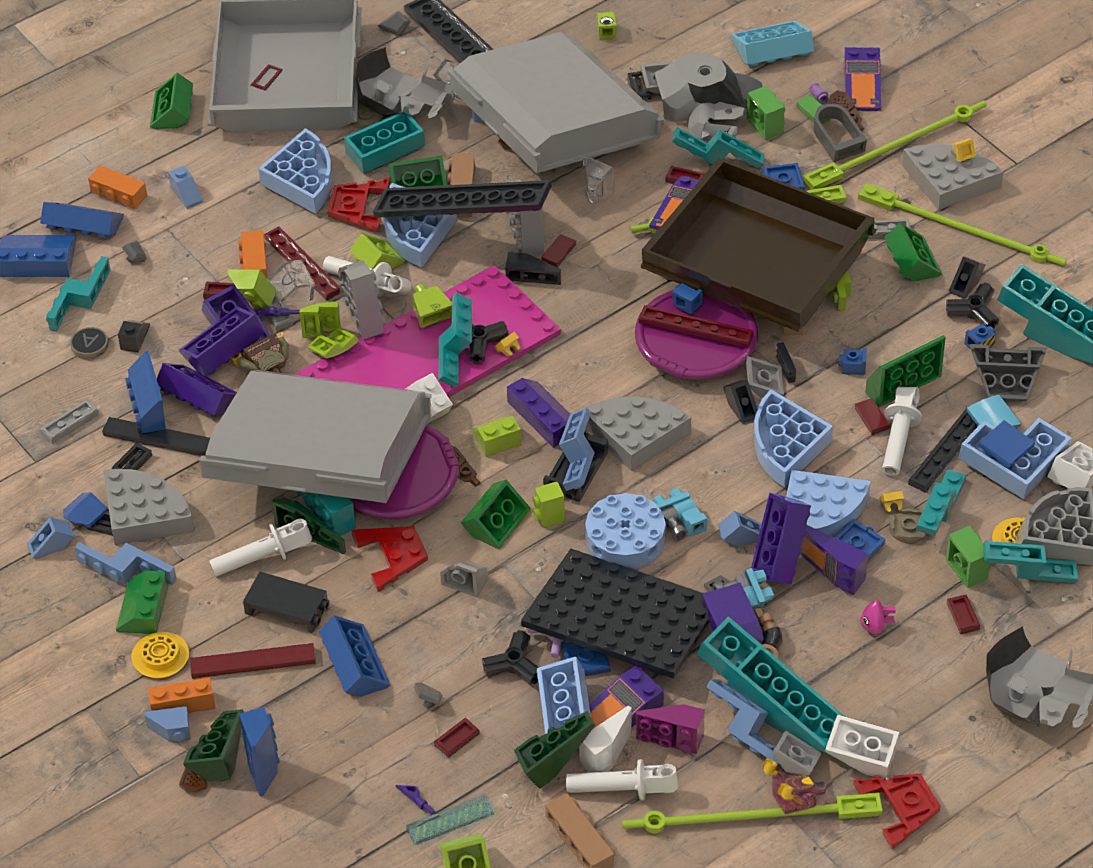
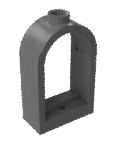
[813,104,867,162]

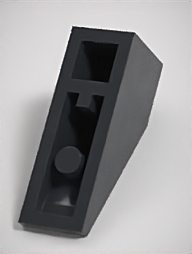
[505,252,561,285]

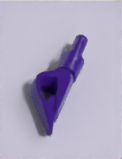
[256,306,300,317]
[395,785,436,815]

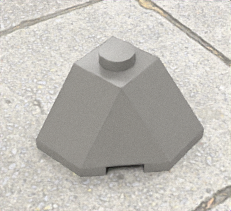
[440,561,488,598]

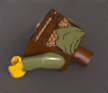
[231,332,289,373]

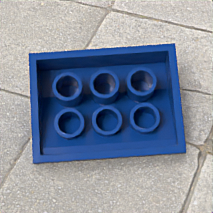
[0,235,77,277]

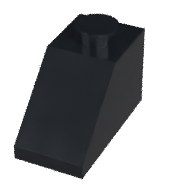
[949,256,986,298]
[118,320,150,353]
[723,380,758,423]

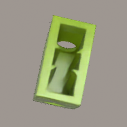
[412,284,452,328]

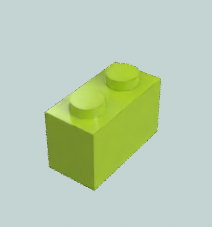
[533,482,565,528]

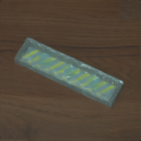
[406,794,494,846]

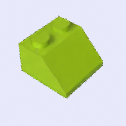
[350,233,405,270]
[227,269,277,310]
[471,416,522,457]
[438,833,491,868]

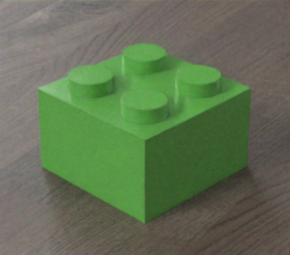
[747,86,786,140]
[946,526,990,588]

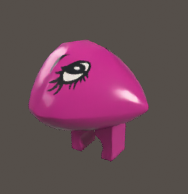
[860,600,896,635]

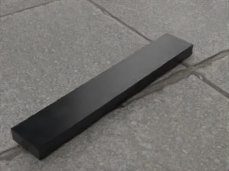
[908,406,978,493]
[102,417,210,456]

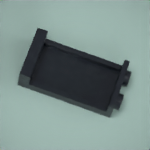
[543,432,608,502]
[243,571,330,633]

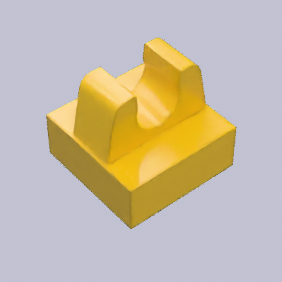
[953,138,976,162]
[494,332,520,357]
[880,491,904,513]

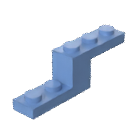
[559,408,594,491]
[75,542,177,585]
[706,679,780,765]

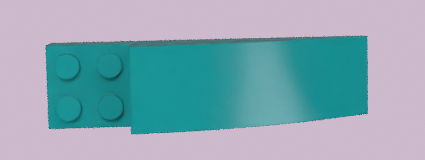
[997,264,1093,364]
[697,617,846,755]

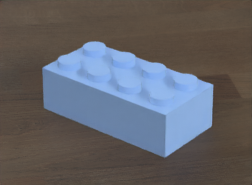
[537,657,591,734]

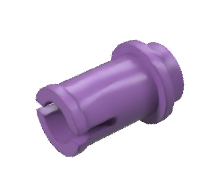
[809,83,829,104]

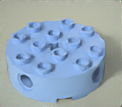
[585,493,666,569]

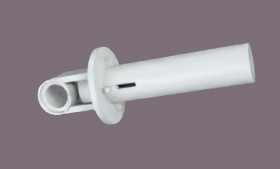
[323,256,412,297]
[882,387,922,476]
[209,519,312,577]
[566,759,679,800]

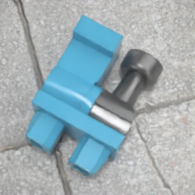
[653,488,707,541]
[713,568,774,610]

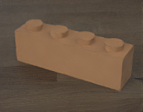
[448,153,475,217]
[545,793,616,868]

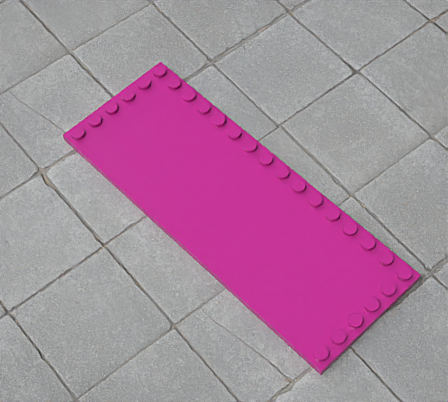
[293,265,561,397]

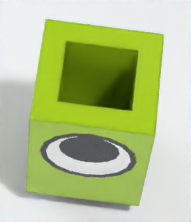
[597,12,616,40]

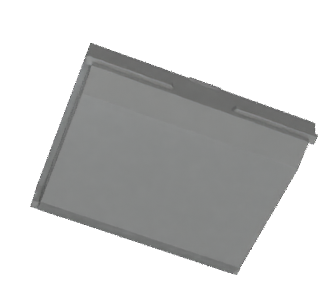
[208,0,362,132]
[448,32,665,173]
[199,370,432,503]

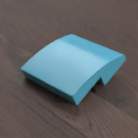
[967,395,1021,428]

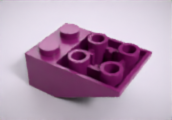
[636,704,705,754]

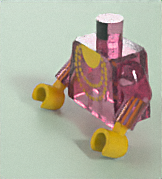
[763,758,826,814]

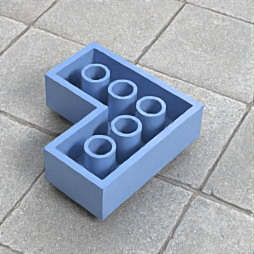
[959,418,1072,500]

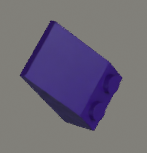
[701,582,764,642]

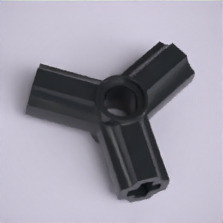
[946,283,999,329]
[468,321,509,364]
[482,630,539,685]

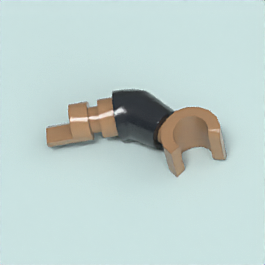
[754,608,783,658]

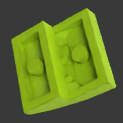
[299,302,341,338]
[307,327,359,358]

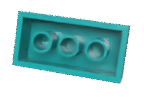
[344,113,425,174]
[295,491,356,536]

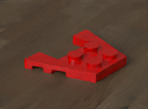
[328,177,391,232]
[351,526,428,592]
[853,773,941,849]

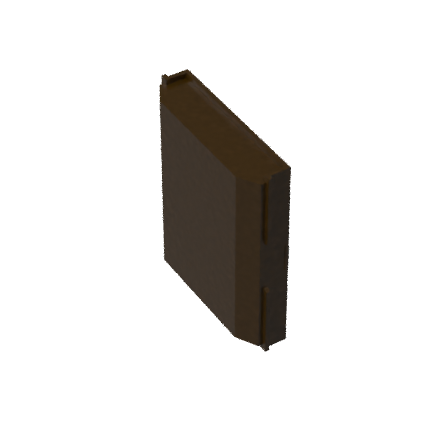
[640,158,876,332]

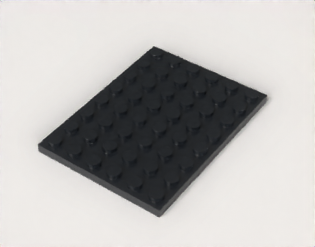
[521,548,709,679]

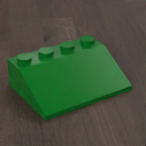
[865,335,946,407]

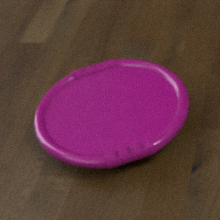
[635,290,758,380]
[349,425,460,519]

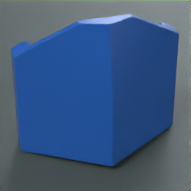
[63,492,109,528]

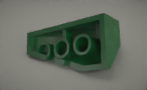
[272,498,346,555]
[183,709,244,782]
[514,711,595,789]

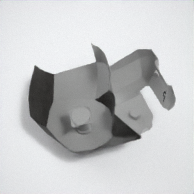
[356,47,452,118]
[653,52,747,141]
[986,626,1093,728]

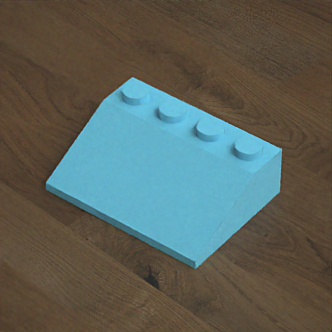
[730,21,814,66]

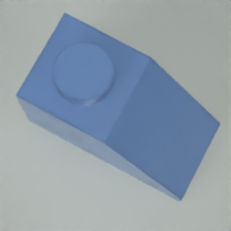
[168,166,203,209]
[718,511,762,546]
[27,517,74,559]
[144,707,190,742]

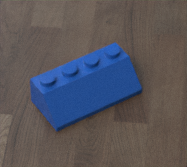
[40,202,124,238]
[125,351,166,433]
[319,615,391,697]
[239,706,280,796]

